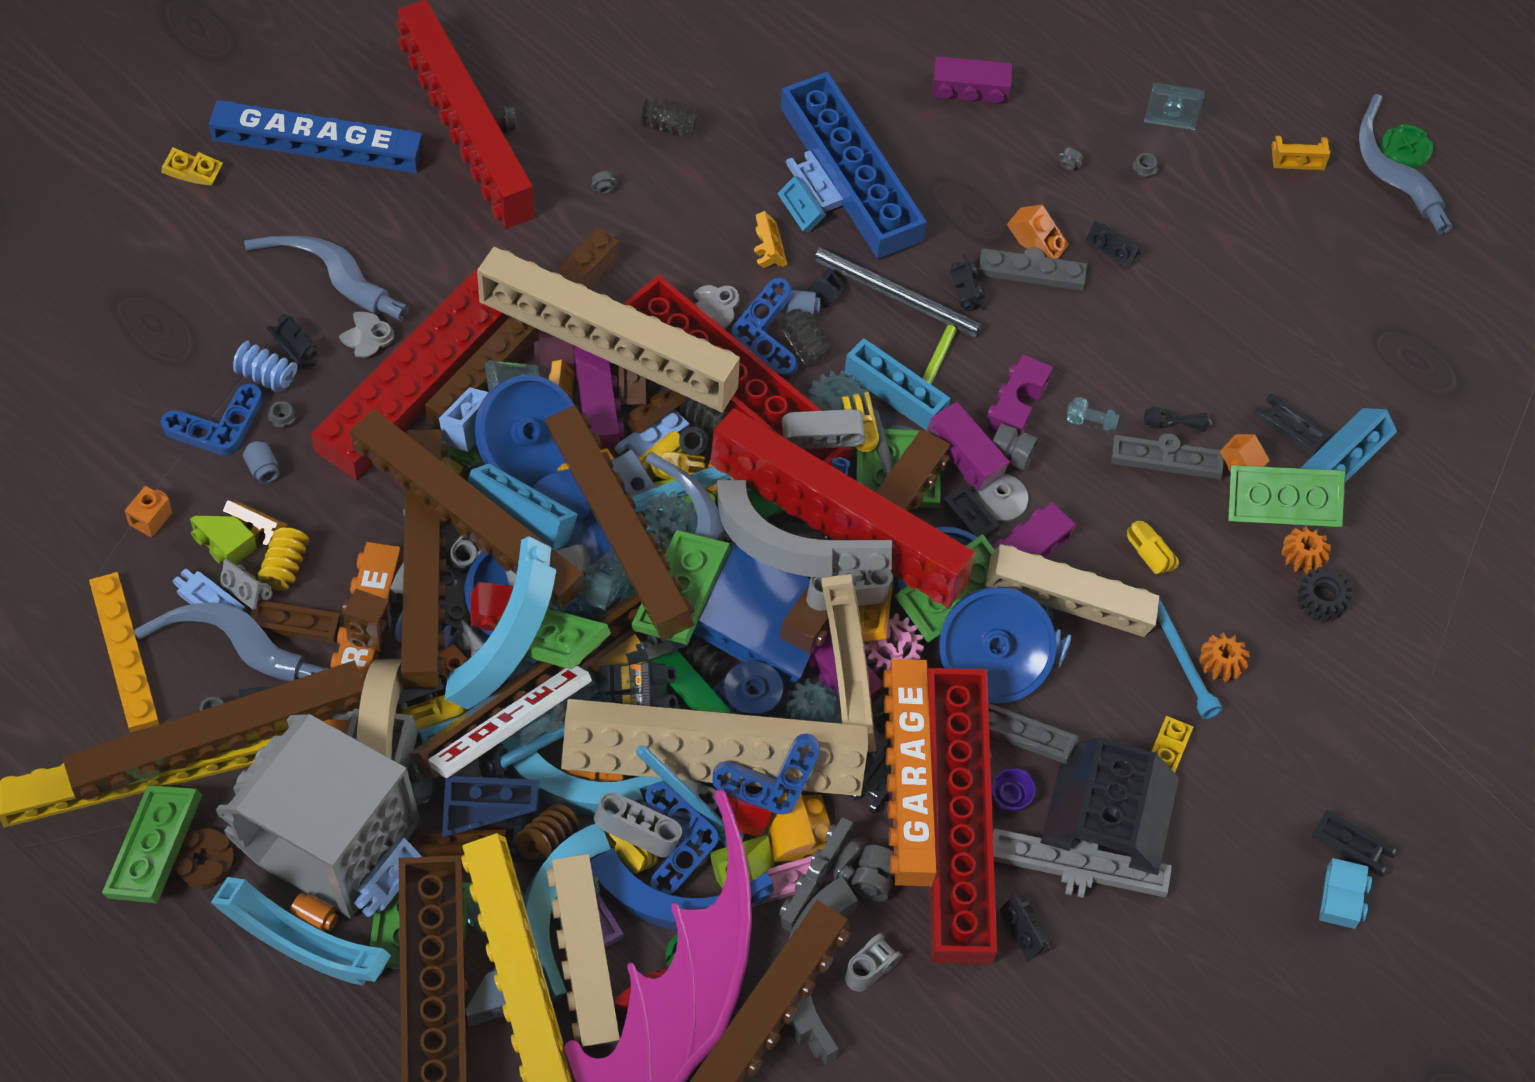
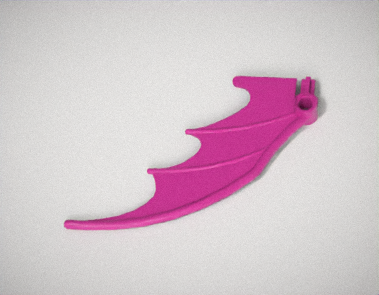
[564,789,752,1082]

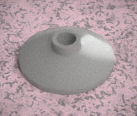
[973,474,1028,522]

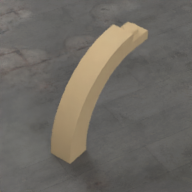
[822,574,876,752]
[357,658,404,759]

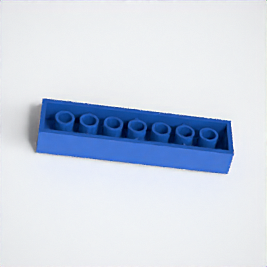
[780,72,927,259]

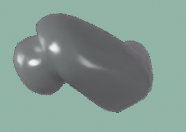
[832,836,868,883]

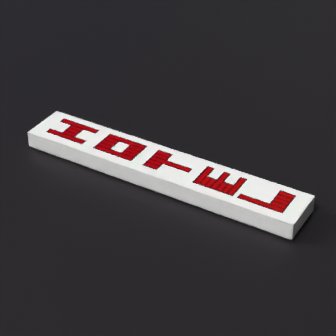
[428,666,592,778]

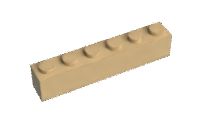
[985,544,1159,637]
[546,854,620,1049]

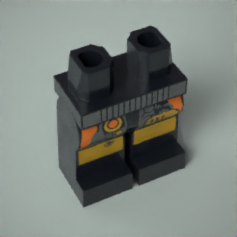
[599,662,678,709]

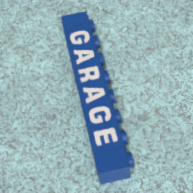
[209,100,424,174]

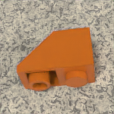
[1007,205,1069,259]

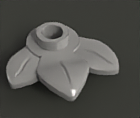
[693,285,740,329]
[339,312,394,358]

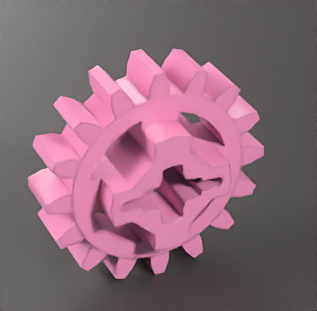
[864,613,924,672]

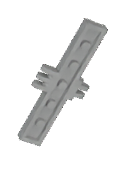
[993,828,1172,898]

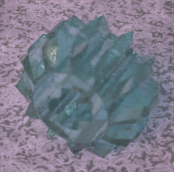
[786,678,836,723]

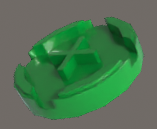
[1381,124,1433,169]

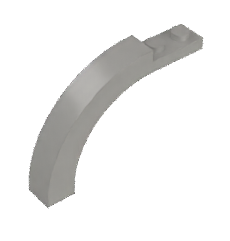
[717,480,892,578]

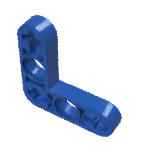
[732,278,799,378]
[161,384,263,456]
[712,733,820,815]
[646,783,718,895]

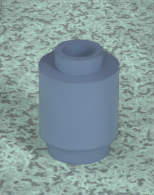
[781,290,820,319]
[243,441,280,484]

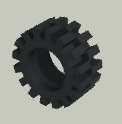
[1297,567,1352,622]

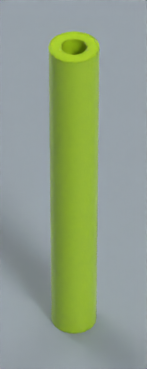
[922,325,957,384]

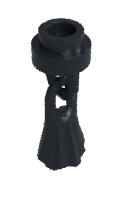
[1144,406,1212,432]

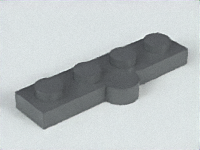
[979,247,1087,291]
[1111,433,1223,479]
[779,817,853,932]

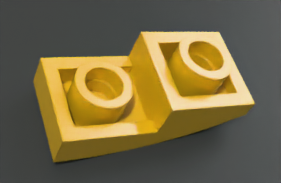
[161,147,223,185]
[1152,716,1193,773]

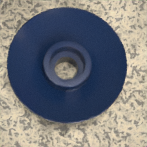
[724,661,783,715]

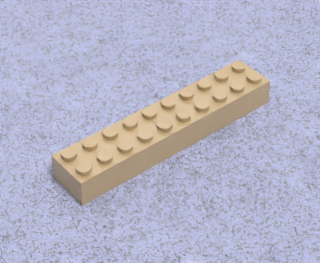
[477,247,740,413]
[561,699,868,796]

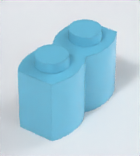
[1319,858,1372,929]

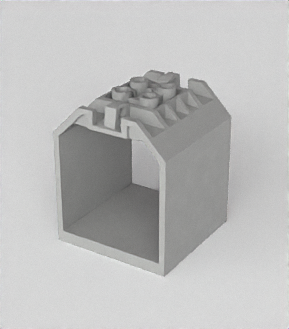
[216,714,421,919]

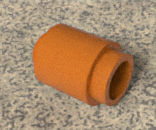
[290,893,338,932]

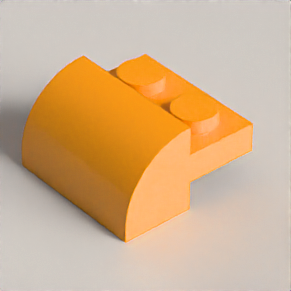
[765,792,831,862]

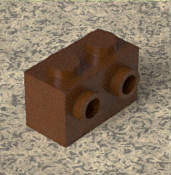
[341,589,392,652]

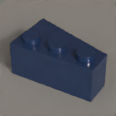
[442,776,540,837]

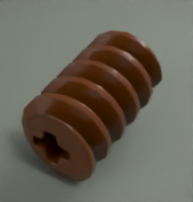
[515,803,580,860]

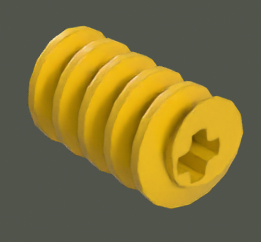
[258,527,310,591]

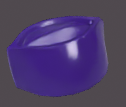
[991,769,1036,815]

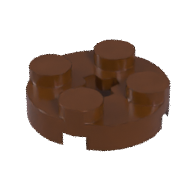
[173,828,235,889]

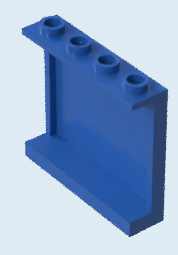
[693,542,811,688]

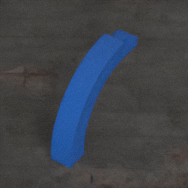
[590,848,774,930]

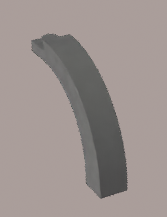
[788,876,858,1065]

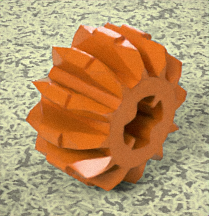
[1282,526,1331,574]
[1199,632,1249,683]

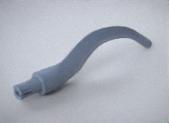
[1359,94,1453,235]
[244,236,408,321]
[646,452,724,541]
[134,603,329,682]

